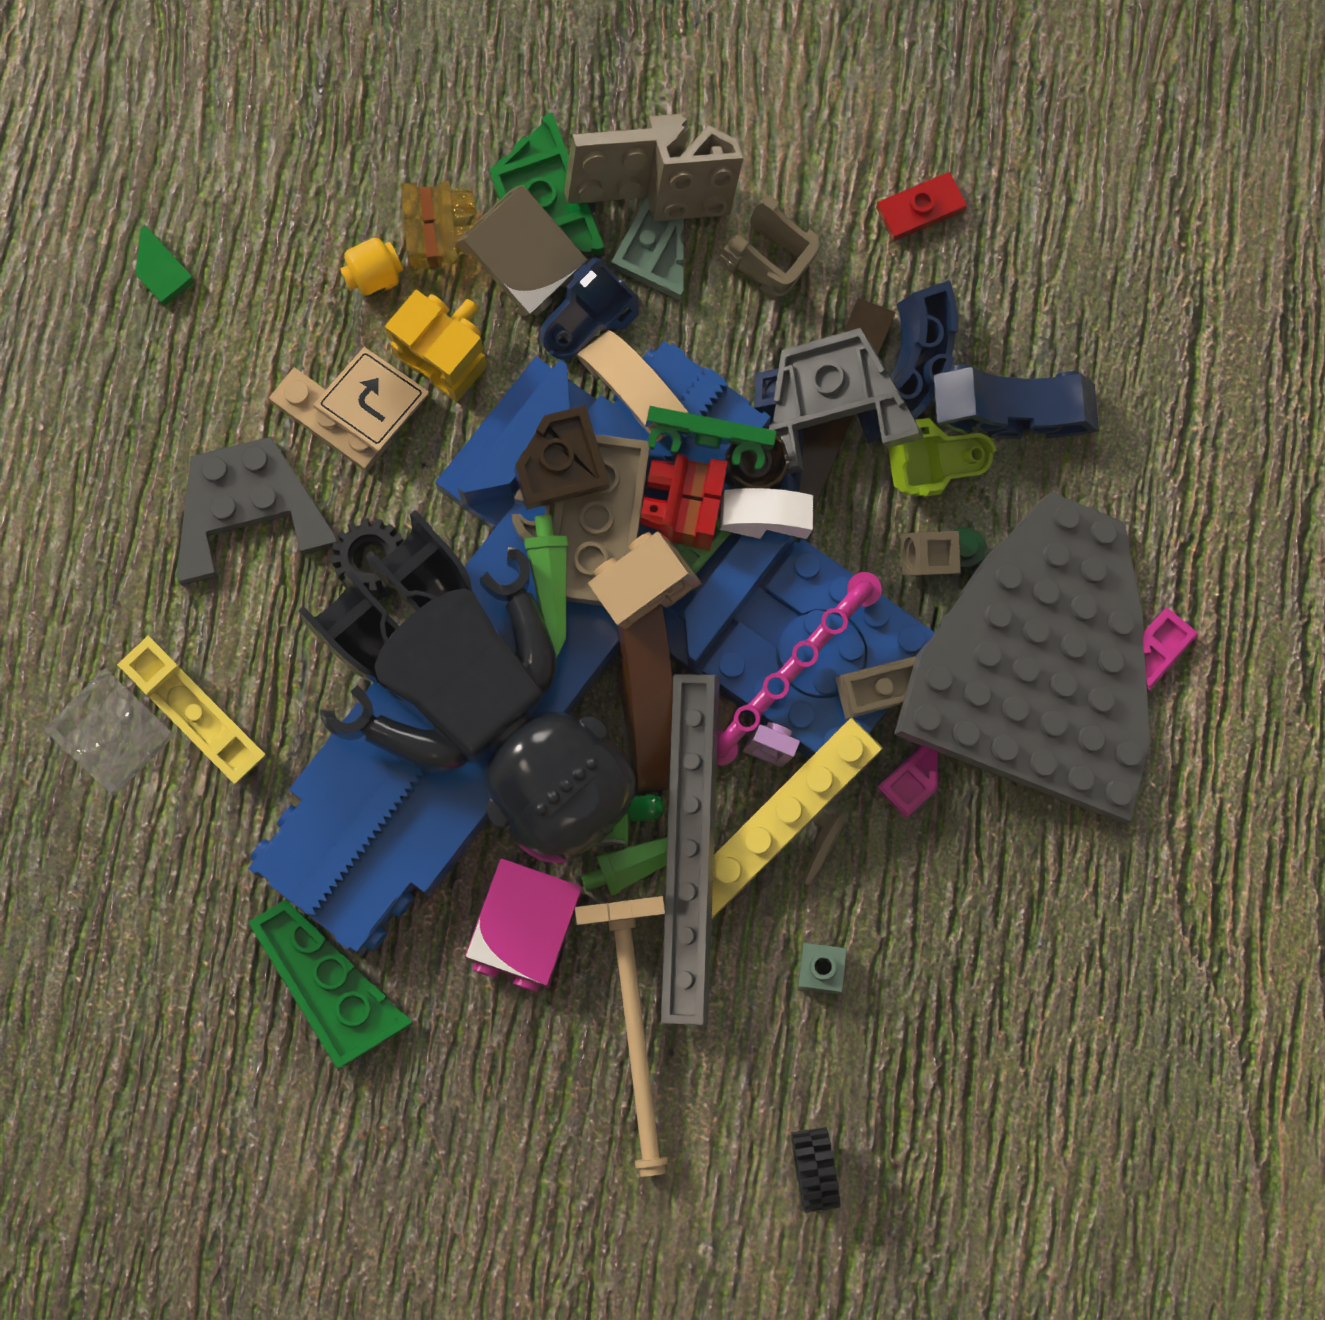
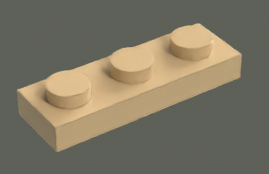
[269,367,392,473]

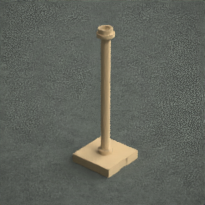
[575,896,668,1177]

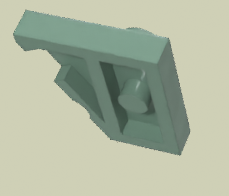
[611,197,684,301]

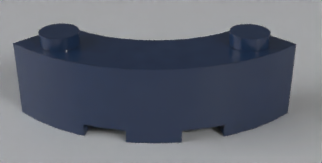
[857,280,958,444]
[934,364,1099,439]

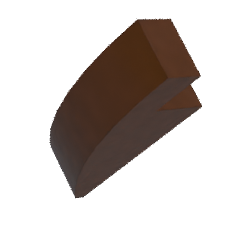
[616,605,673,794]

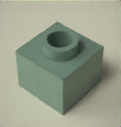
[797,943,847,995]

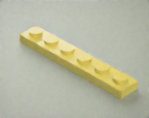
[712,718,884,919]

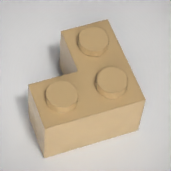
[588,531,702,629]

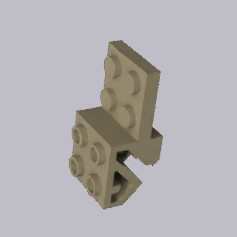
[564,114,743,221]

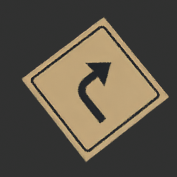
[313,347,429,453]

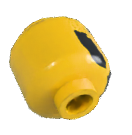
[340,238,403,298]

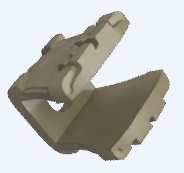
[719,195,820,300]

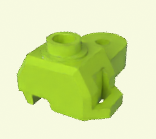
[888,418,997,497]

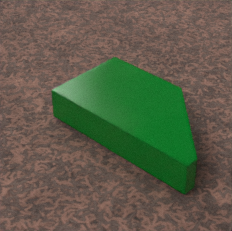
[135,225,195,307]

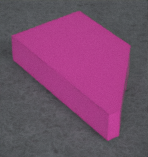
[1142,607,1199,693]
[877,746,938,819]

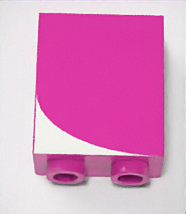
[465,858,584,993]

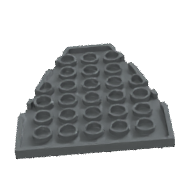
[894,492,1150,824]

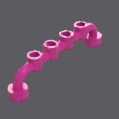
[717,572,882,766]

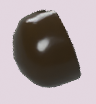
[725,436,790,489]

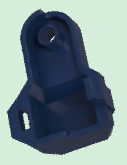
[539,258,639,360]

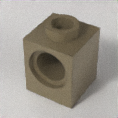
[901,531,960,575]

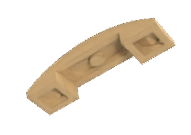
[576,330,688,442]

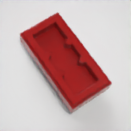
[876,171,967,242]

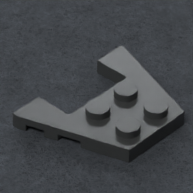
[769,328,924,474]
[177,437,338,586]

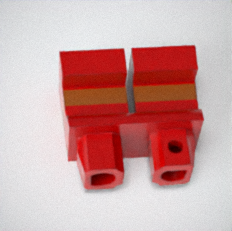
[639,453,728,551]

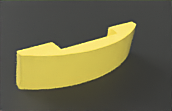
[117,636,266,785]

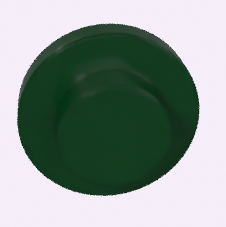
[953,527,986,569]

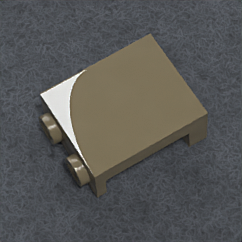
[455,185,587,316]

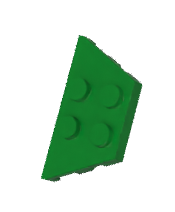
[489,112,605,255]

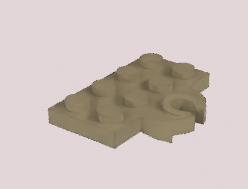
[511,434,650,606]

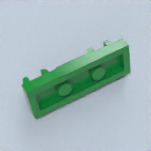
[645,406,777,471]

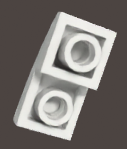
[720,488,813,539]

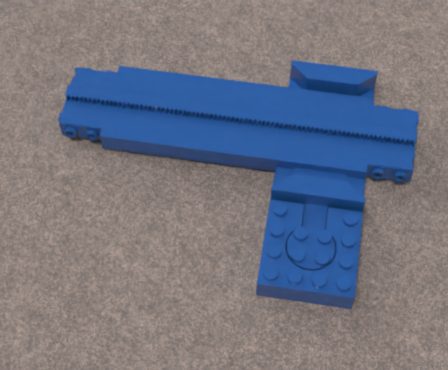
[248,341,935,956]

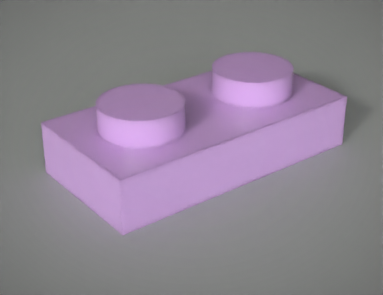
[743,722,800,768]

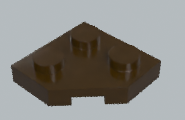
[514,405,610,510]

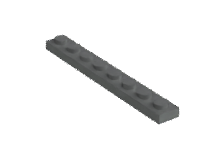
[661,675,720,1025]

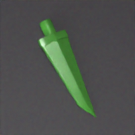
[524,515,568,658]
[580,822,719,896]

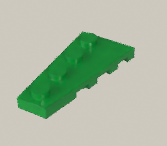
[248,899,413,1071]

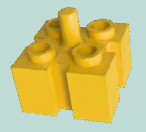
[384,289,487,403]

